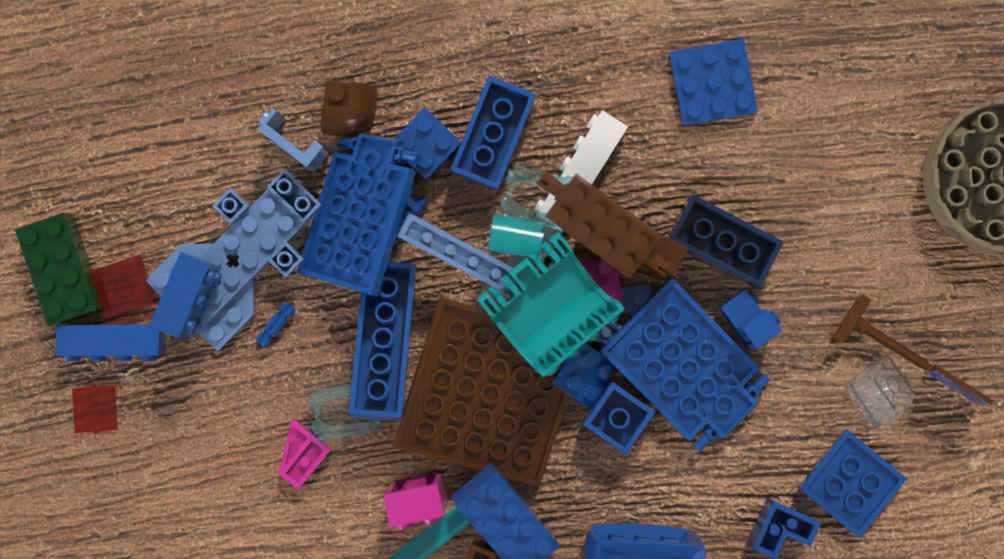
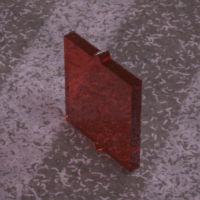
[72,384,118,434]

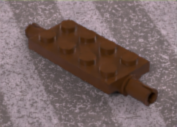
[536,170,673,279]

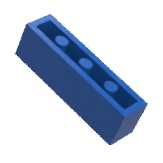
[56,325,166,361]

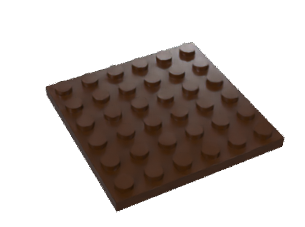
[393,296,586,487]

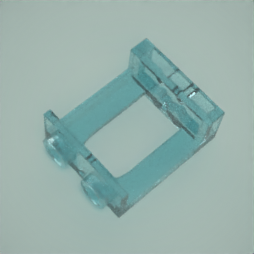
[500,164,573,230]
[308,384,382,441]

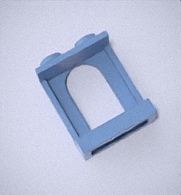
[258,108,329,173]

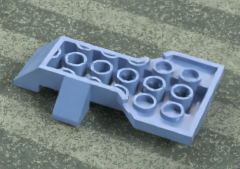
[145,169,322,351]

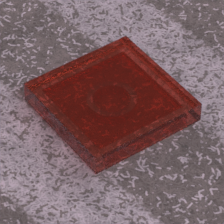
[91,255,157,319]

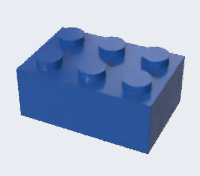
[149,252,222,338]

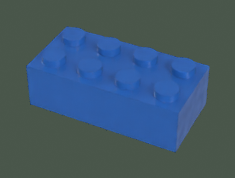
[450,75,536,192]
[452,463,560,559]

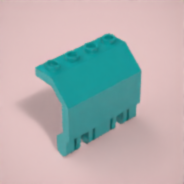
[477,232,625,377]

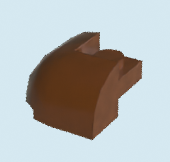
[321,81,378,137]

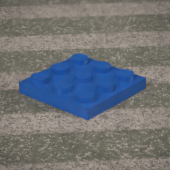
[669,39,758,127]
[798,429,907,538]

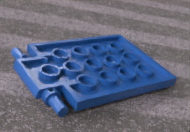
[297,133,422,297]
[599,278,770,452]

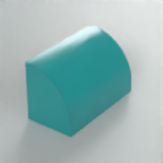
[488,214,545,258]

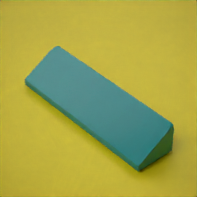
[388,507,470,559]

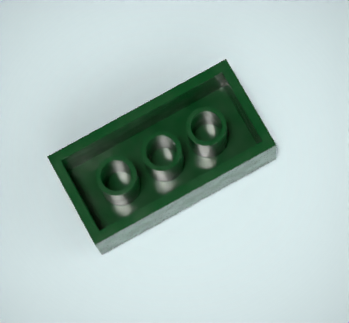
[14,212,106,327]

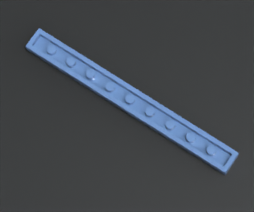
[397,213,622,345]

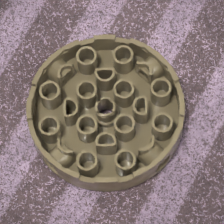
[923,98,1004,253]

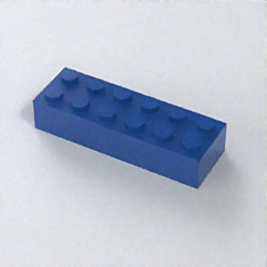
[348,262,417,422]

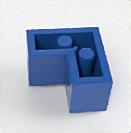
[717,289,782,349]
[746,497,821,559]

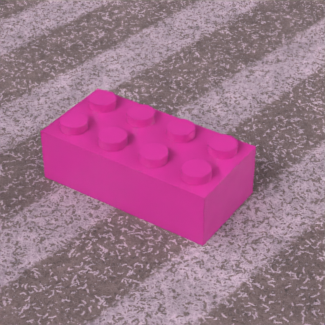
[383,472,448,530]

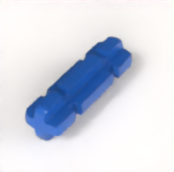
[256,302,296,347]

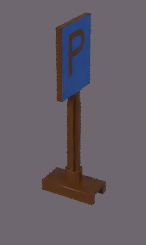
[831,294,994,405]

